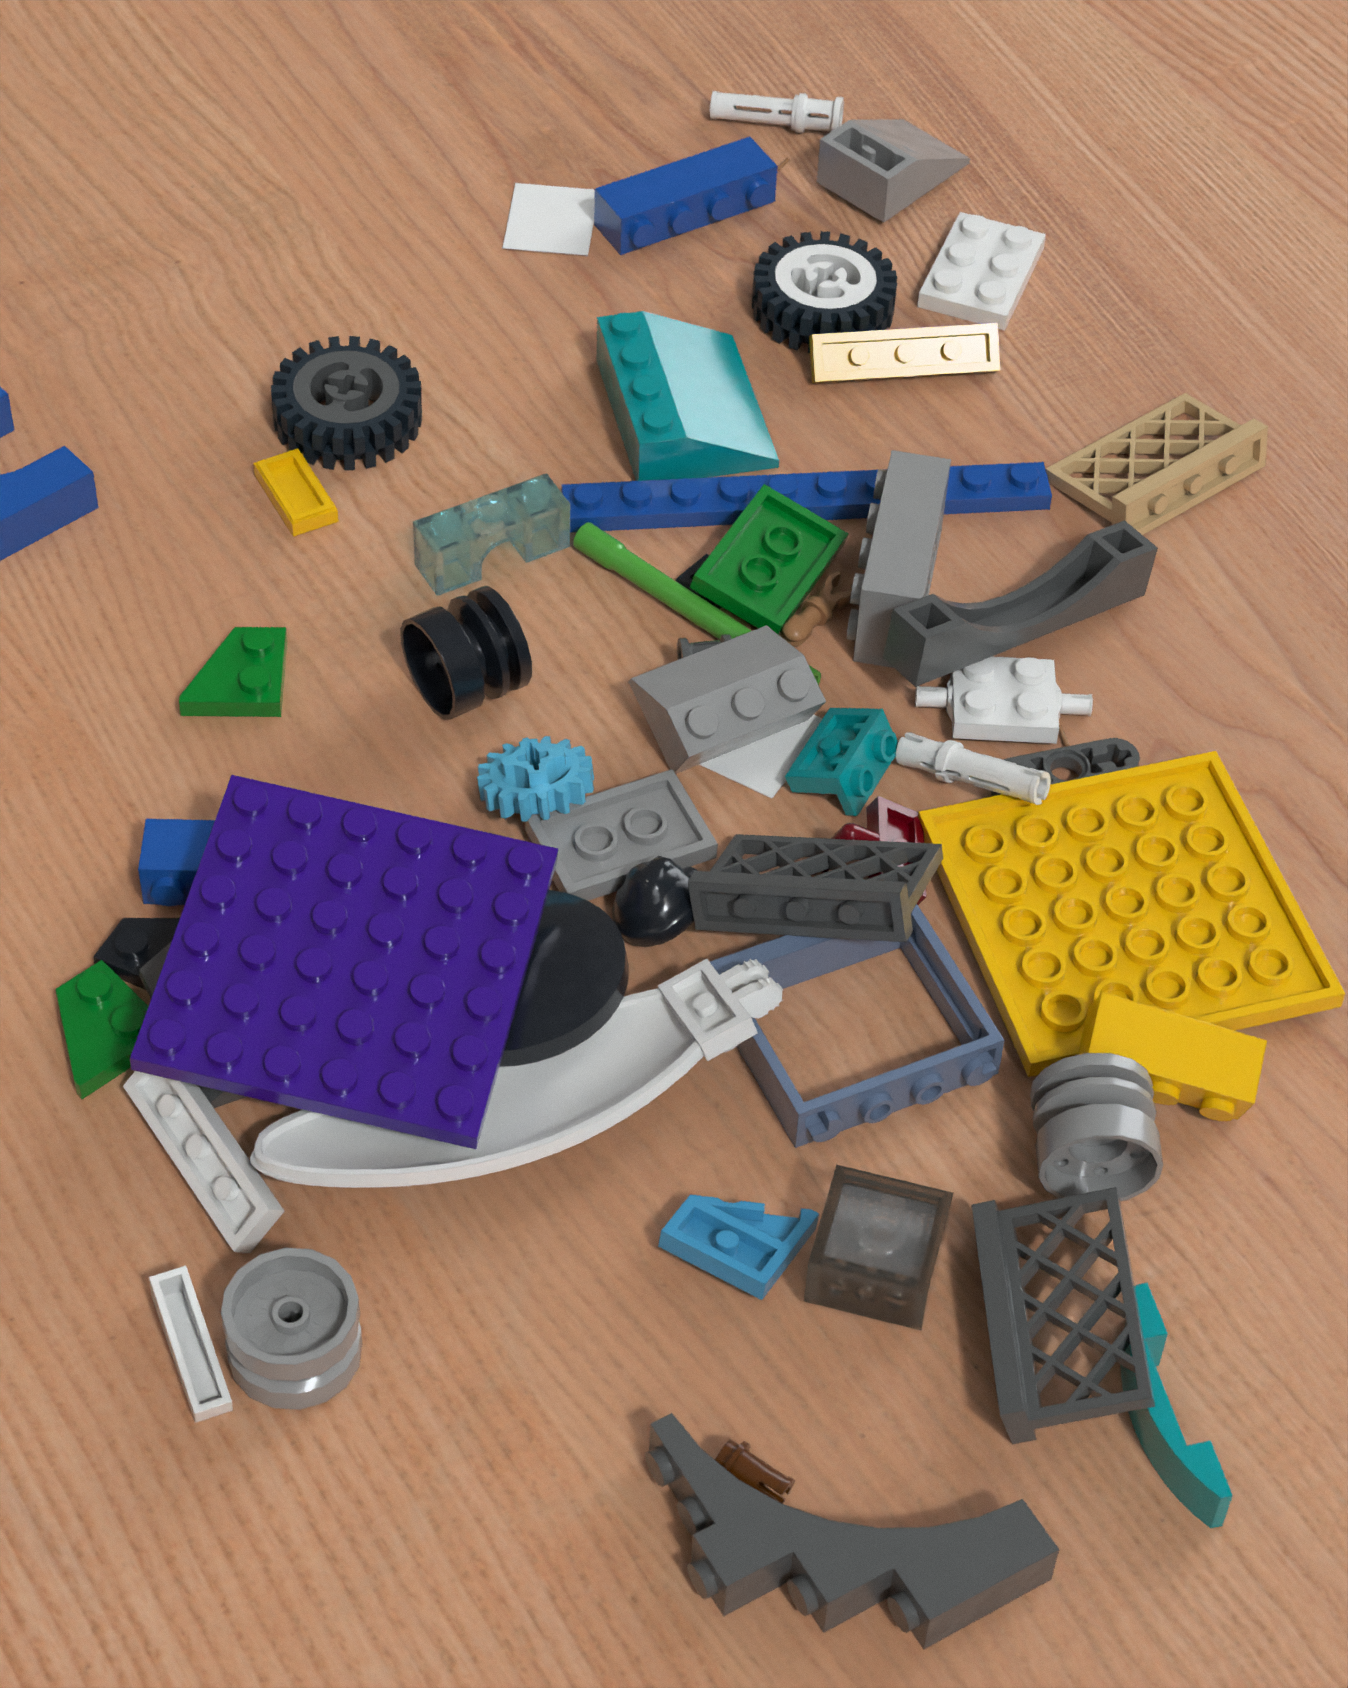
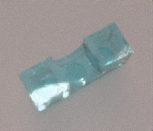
[413,473,570,596]

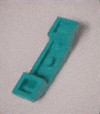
[1120,1283,1233,1528]

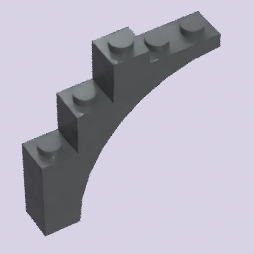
[645,1413,1059,1649]

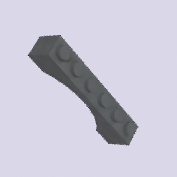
[883,520,1158,687]

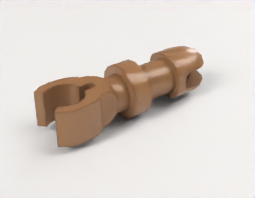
[781,571,853,647]

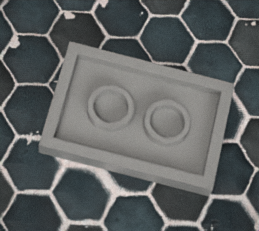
[525,769,718,901]

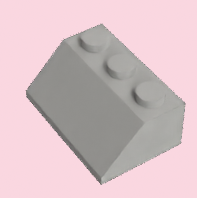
[629,625,826,774]

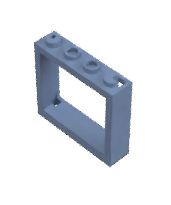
[709,904,1005,1148]

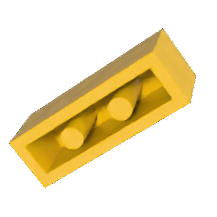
[1078,992,1267,1121]

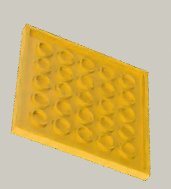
[918,751,1345,1077]

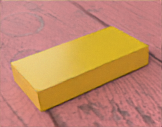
[253,449,339,537]

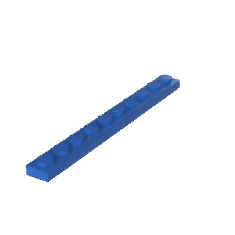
[561,462,1052,533]

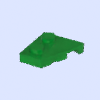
[179,627,288,717]
[56,960,148,1100]

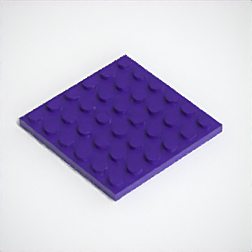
[130,775,559,1149]

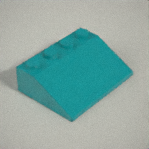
[596,311,779,481]

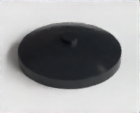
[500,890,629,1067]

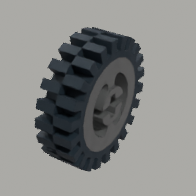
[271,336,422,471]

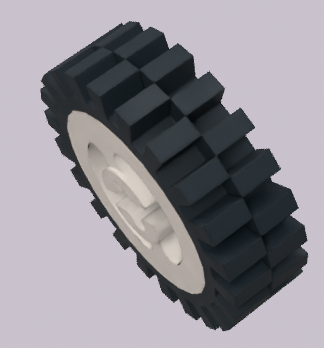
[752,231,897,353]

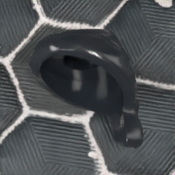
[611,856,698,947]

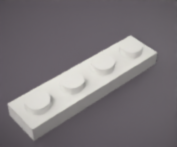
[123,1071,284,1253]

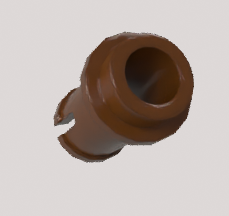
[715,1439,795,1504]

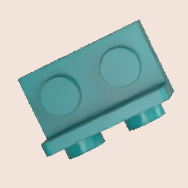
[785,708,898,816]

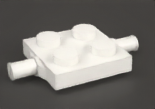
[915,657,1093,744]

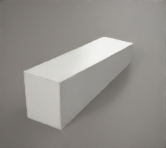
[149,1266,233,1423]

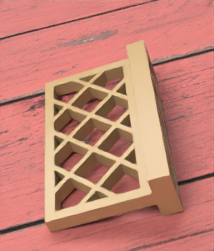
[1046,393,1268,535]

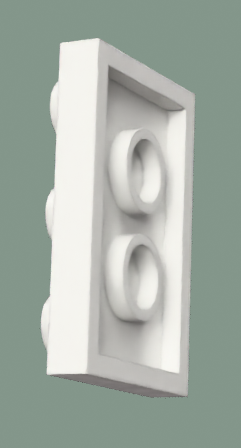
[917,212,1046,330]

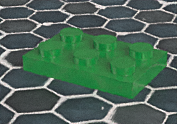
[690,484,849,635]

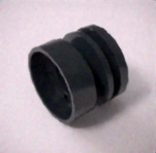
[400,586,532,720]

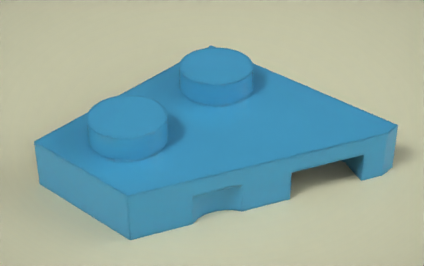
[658,1194,819,1300]

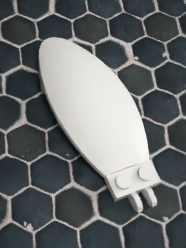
[250,959,783,1188]

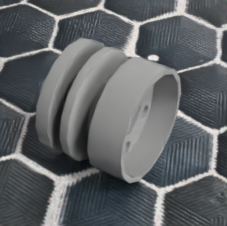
[1030,1053,1163,1201]

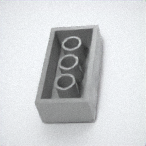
[847,450,951,668]

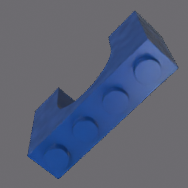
[0,387,99,561]

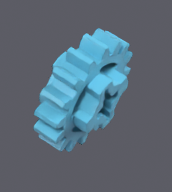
[477,736,594,822]

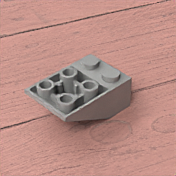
[817,119,970,222]

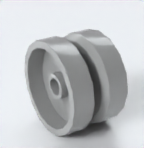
[221,1248,362,1410]

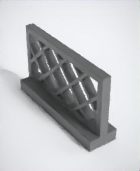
[688,834,943,942]
[972,1187,1155,1444]

